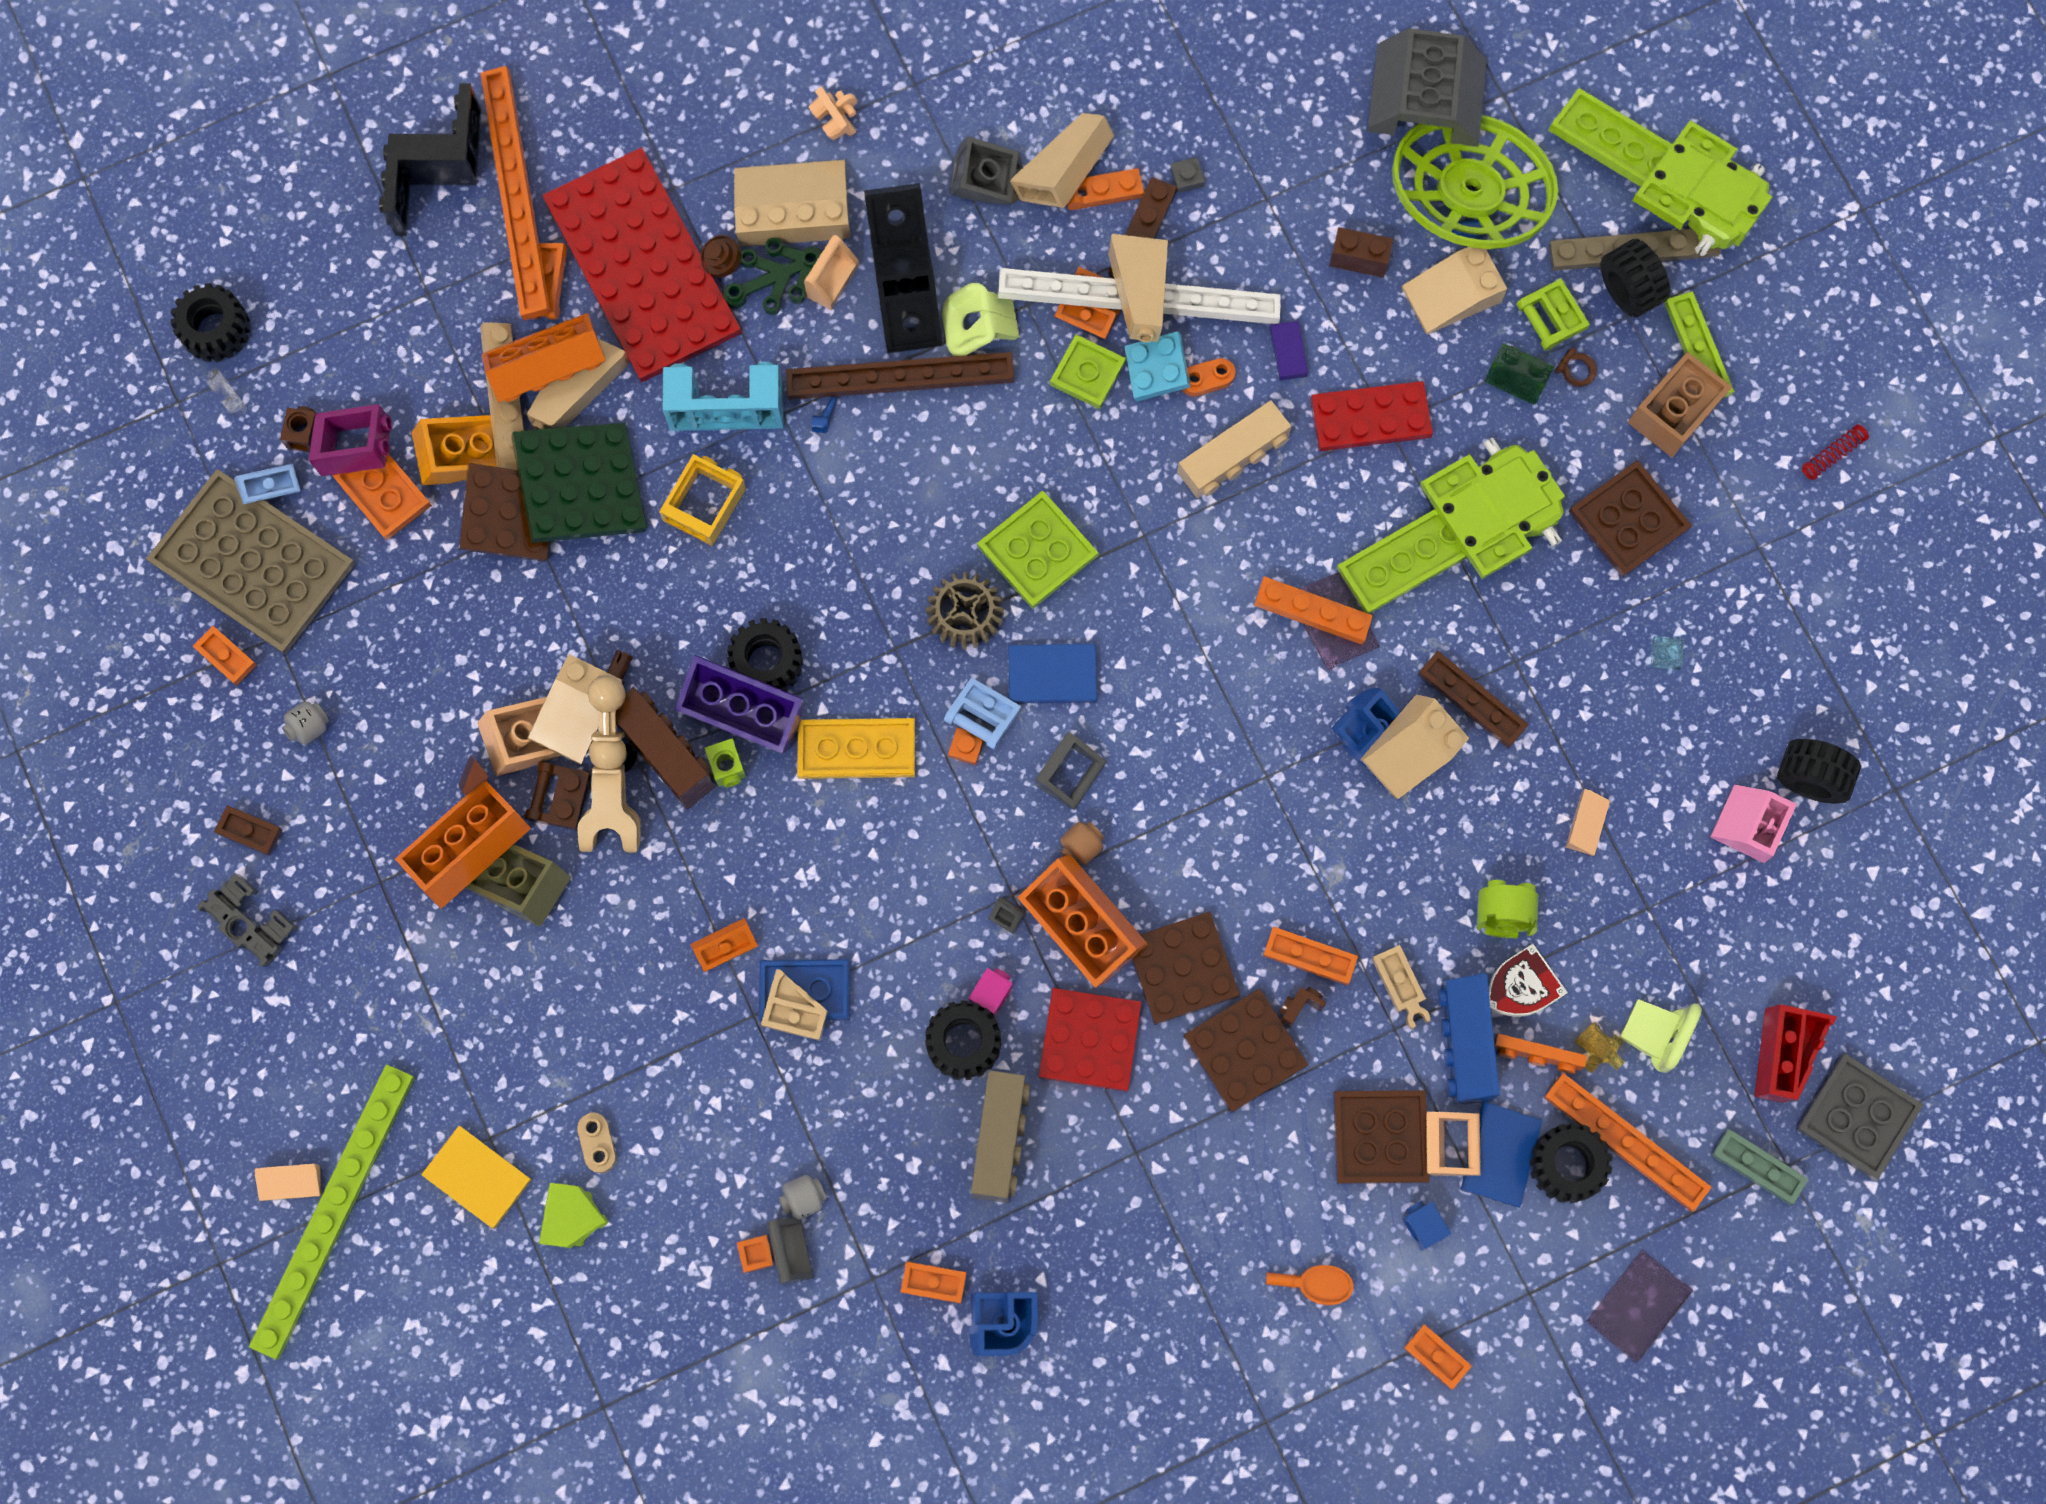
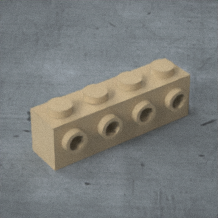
[1177,400,1292,499]

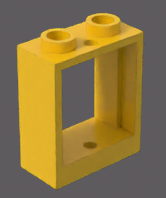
[659,454,746,546]

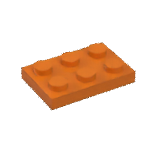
[332,455,432,541]

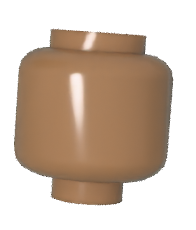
[1060,822,1104,866]

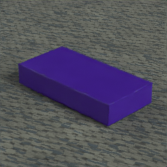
[1270,321,1308,381]

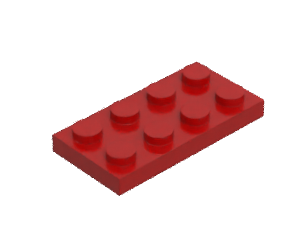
[1310,381,1433,452]

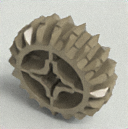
[926,572,1004,650]

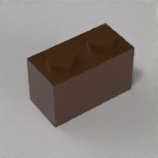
[1329,227,1393,278]

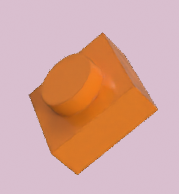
[948,728,984,766]
[737,1235,774,1273]

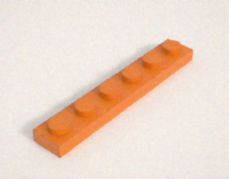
[1543,1073,1712,1212]

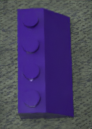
[675,655,803,753]

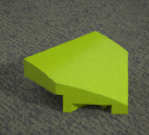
[539,1183,609,1248]

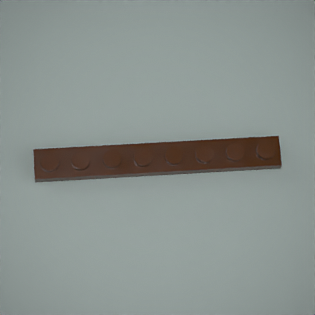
[786,352,1014,400]

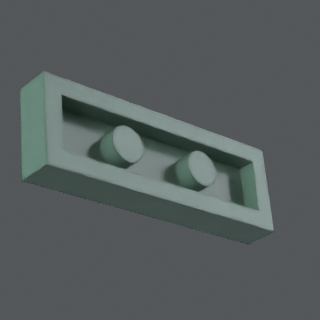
[1711,1129,1808,1206]

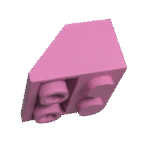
[1710,785,1797,863]

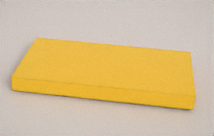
[797,718,915,779]

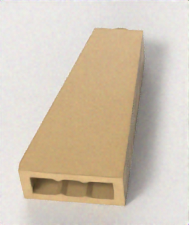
[1010,113,1114,208]
[1108,234,1168,342]
[527,339,629,430]

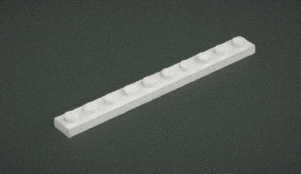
[998,268,1280,324]

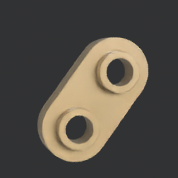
[577,1113,617,1174]

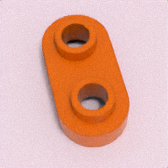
[1182,358,1236,397]

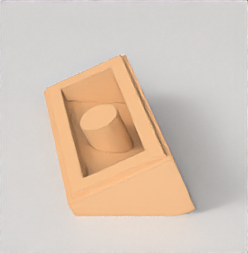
[1565,789,1610,856]
[255,1164,321,1201]

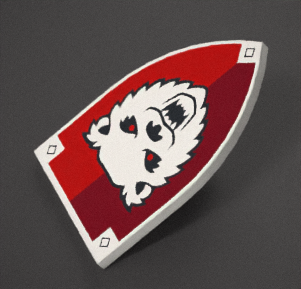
[1489,944,1568,1017]

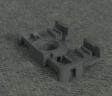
[197,873,298,967]

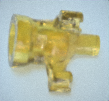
[1575,1022,1625,1073]

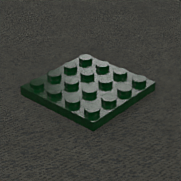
[511,423,647,543]

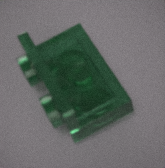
[1485,343,1555,405]

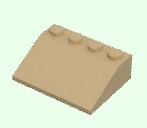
[734,160,851,247]

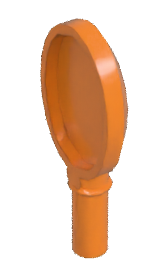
[1265,1265,1354,1305]

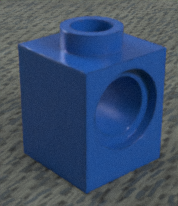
[1402,1200,1451,1251]

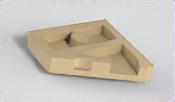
[761,969,828,1041]

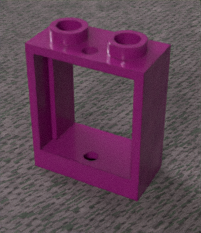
[309,404,393,476]

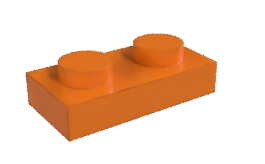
[193,626,257,686]
[690,918,758,972]
[900,1261,967,1304]
[1403,1324,1472,1390]

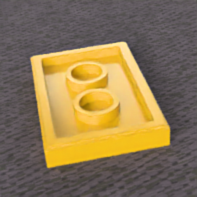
[421,1126,532,1230]

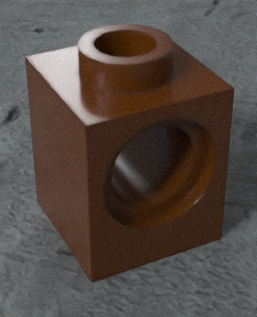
[280,406,316,453]

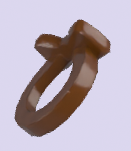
[1554,347,1596,387]

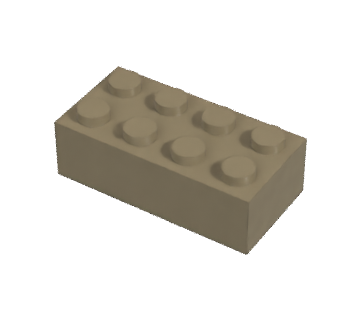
[971,1070,1030,1203]

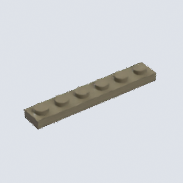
[1548,229,1721,271]

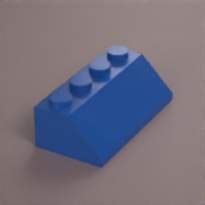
[1438,973,1500,1105]

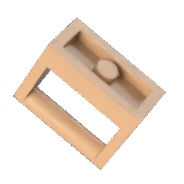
[804,235,859,310]
[1426,1112,1481,1176]

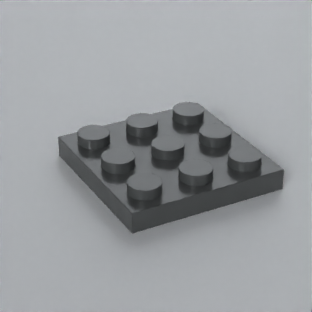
[1796,1053,1924,1181]

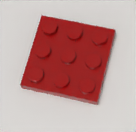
[1038,988,1141,1092]

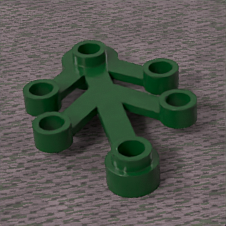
[723,237,822,315]

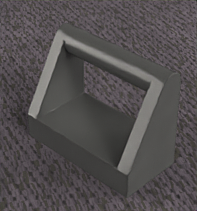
[1035,732,1107,810]
[767,1218,814,1286]

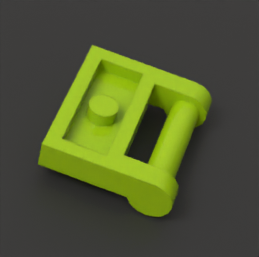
[1516,278,1590,351]

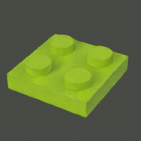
[1050,334,1126,409]

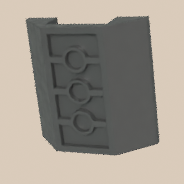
[1367,28,1487,147]

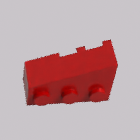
[1754,1004,1837,1103]

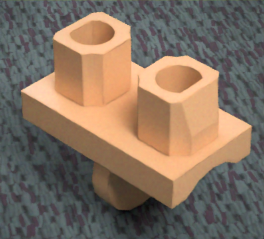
[808,86,857,141]

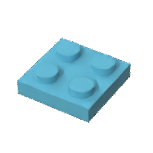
[1124,331,1190,402]

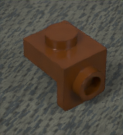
[1279,987,1327,1028]

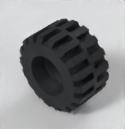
[1600,238,1671,318]
[170,283,251,362]
[727,618,803,692]
[1777,739,1862,804]
[925,1000,1001,1080]
[1529,1123,1612,1203]

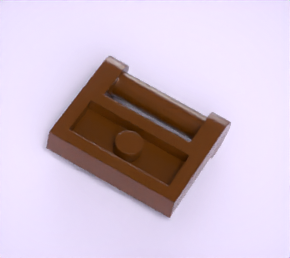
[525,762,591,831]

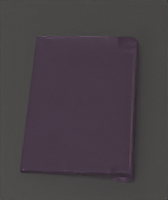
[1300,572,1380,671]
[1586,1250,1693,1363]

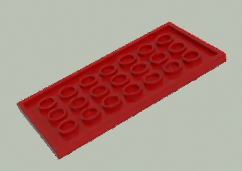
[542,147,742,383]

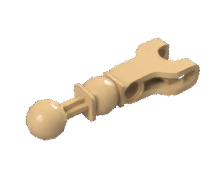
[578,675,641,853]

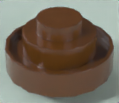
[700,235,742,277]

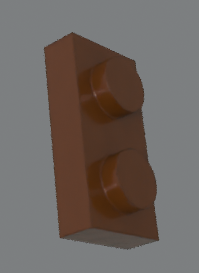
[214,805,283,856]

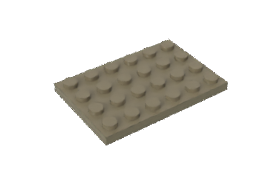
[146,469,356,655]

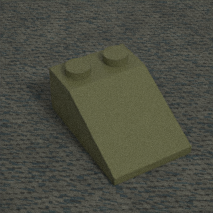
[466,844,571,927]

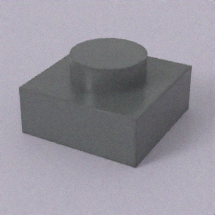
[1170,157,1205,193]

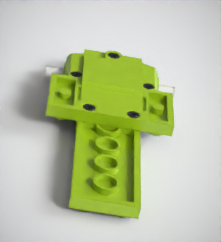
[1548,88,1773,256]
[1337,437,1565,614]

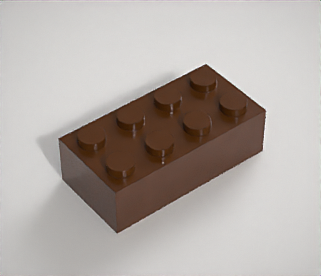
[616,687,715,810]

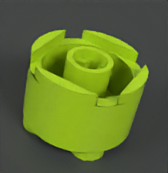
[1477,880,1539,938]

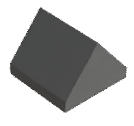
[988,896,1027,934]

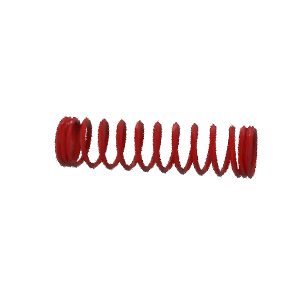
[1802,424,1869,480]

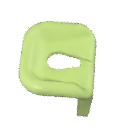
[941,283,1020,356]
[1619,999,1702,1073]

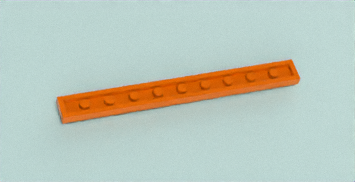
[480,65,551,320]

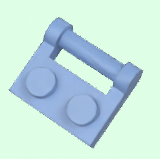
[944,677,1021,750]

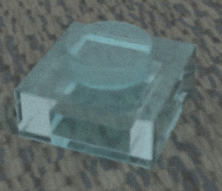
[1651,636,1684,670]

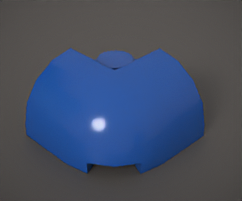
[1331,688,1400,768]
[968,1292,1038,1356]

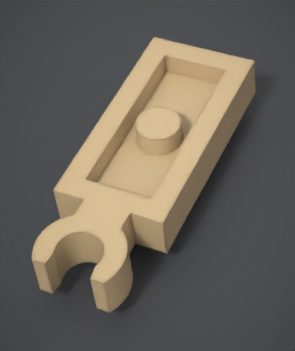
[1372,945,1430,1030]

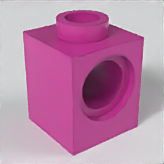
[968,968,1013,1018]

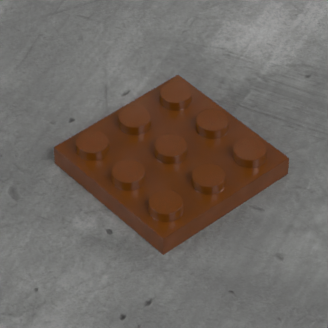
[1569,460,1692,578]
[458,463,549,562]
[1132,911,1240,1025]
[1183,988,1308,1113]
[1333,1090,1430,1184]

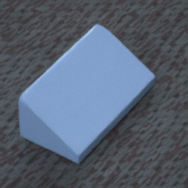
[234,464,301,505]

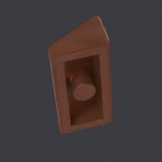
[458,755,489,795]

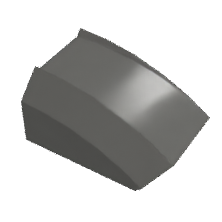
[950,136,1023,204]

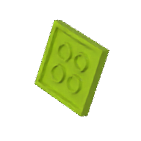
[977,490,1099,610]

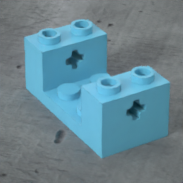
[663,362,783,431]

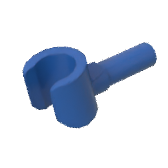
[811,397,837,433]

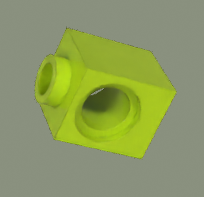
[705,738,746,788]

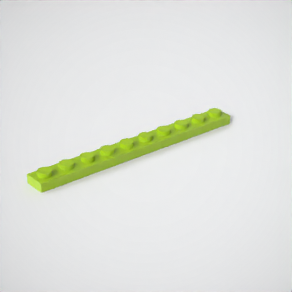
[249,1064,416,1360]

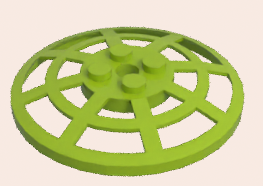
[1392,115,1558,249]

